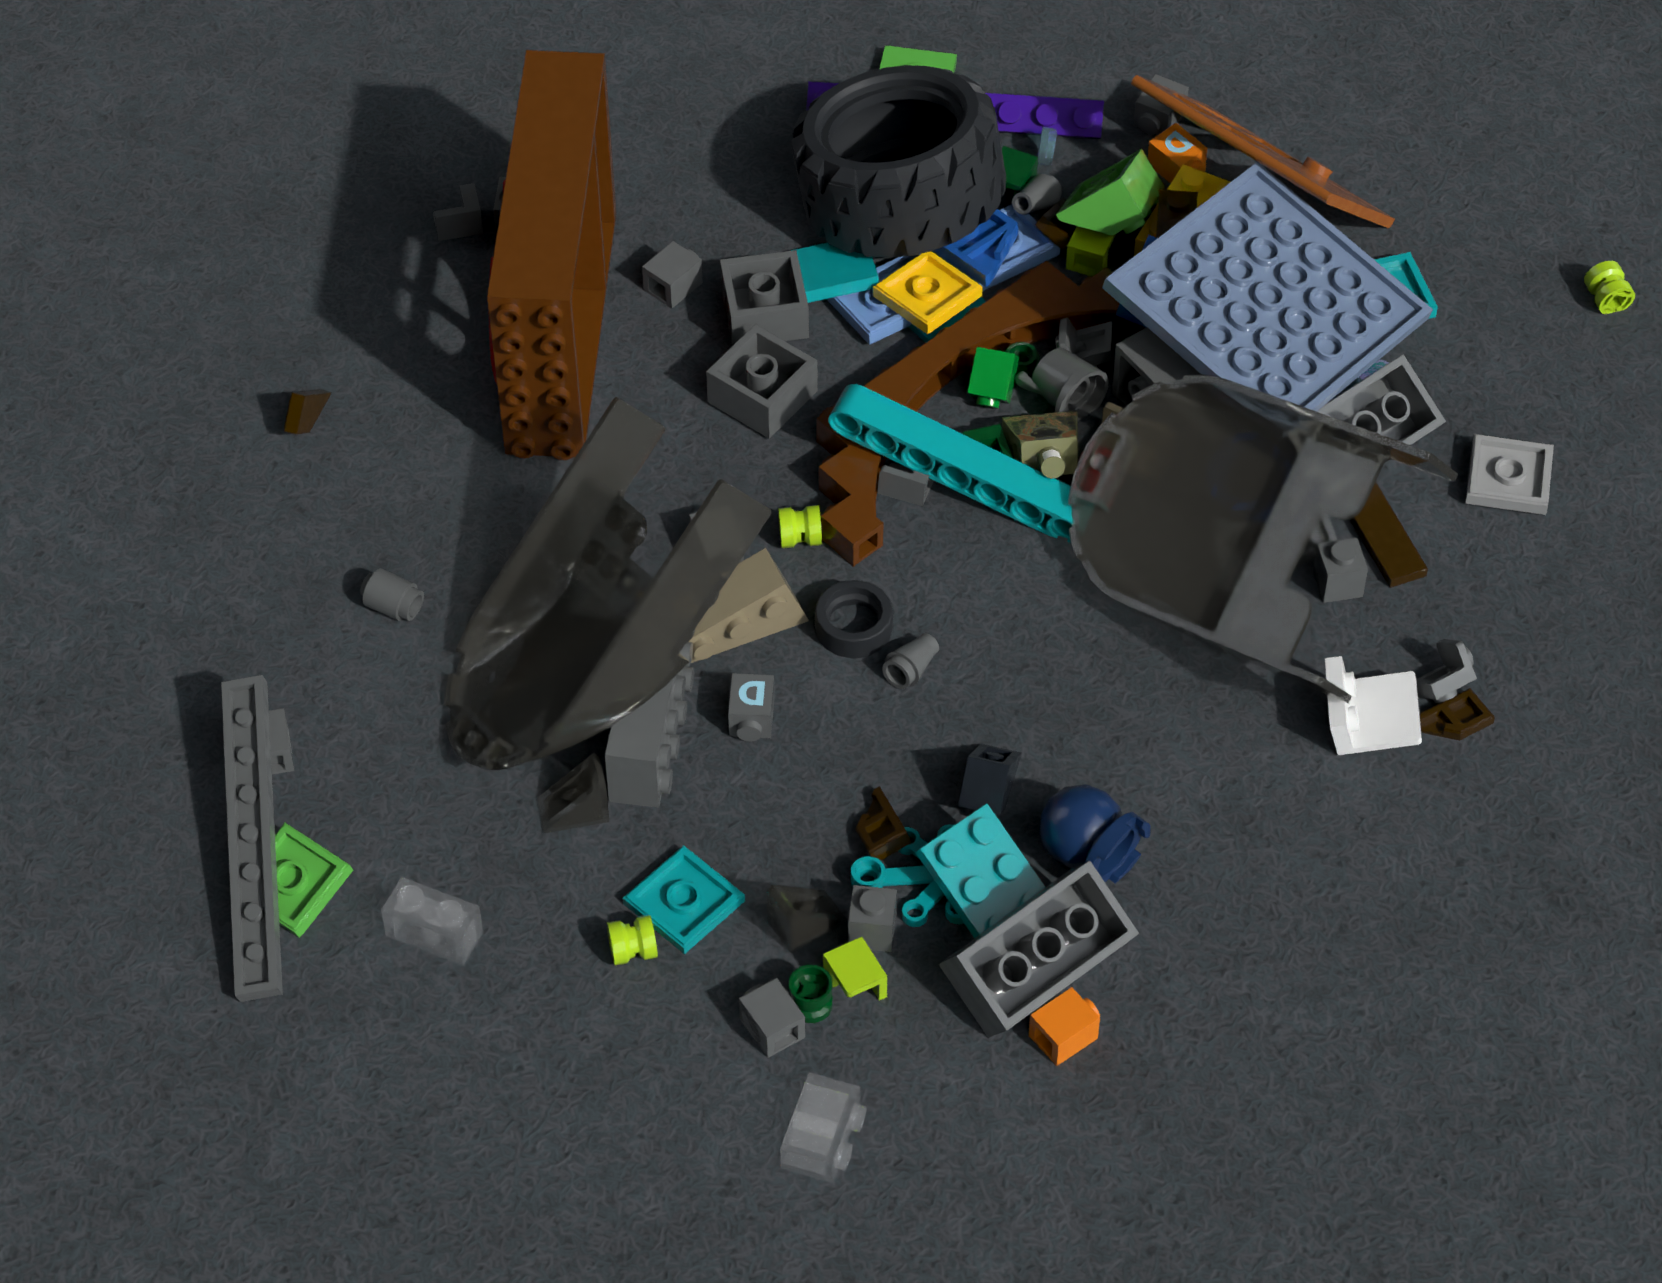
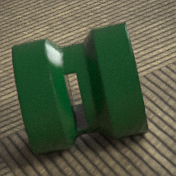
[789,965,833,1023]

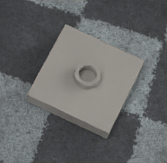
[1465,434,1554,515]

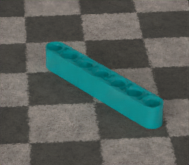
[828,384,1094,543]

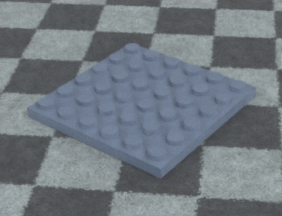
[1102,162,1433,442]

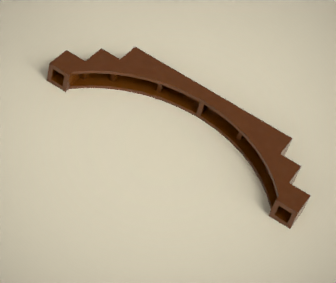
[816,260,1145,567]

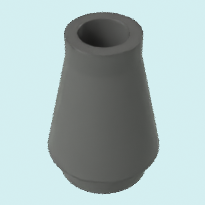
[1012,173,1062,215]
[882,633,939,689]

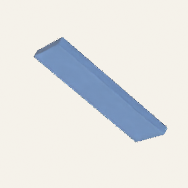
[827,204,1060,345]

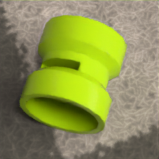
[1584,261,1635,314]
[778,505,822,548]
[607,915,658,966]

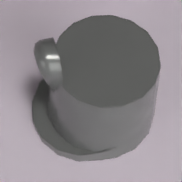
[1015,348,1109,421]

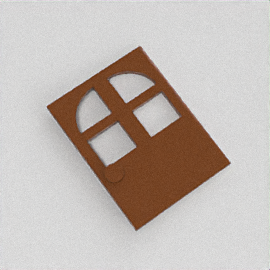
[1131,75,1395,228]

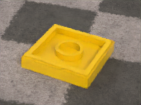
[873,251,982,335]

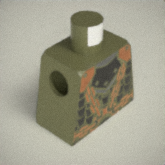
[1002,411,1078,479]

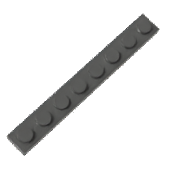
[221,675,283,1002]

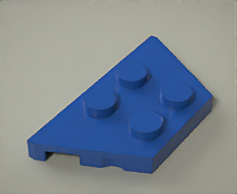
[933,209,1018,287]

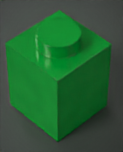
[968,347,1019,409]

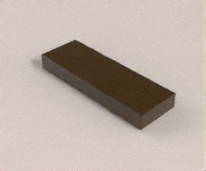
[1338,480,1428,588]

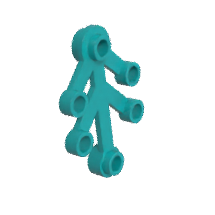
[851,824,964,927]

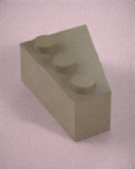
[659,548,809,663]

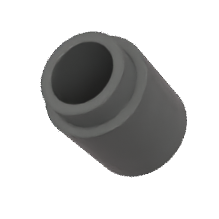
[360,568,424,621]

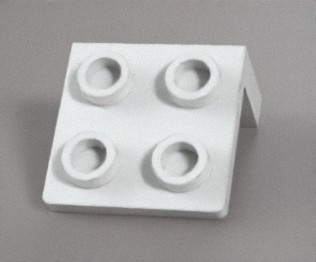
[1325,656,1422,755]

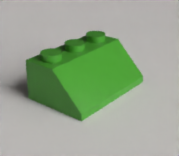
[1056,148,1165,236]

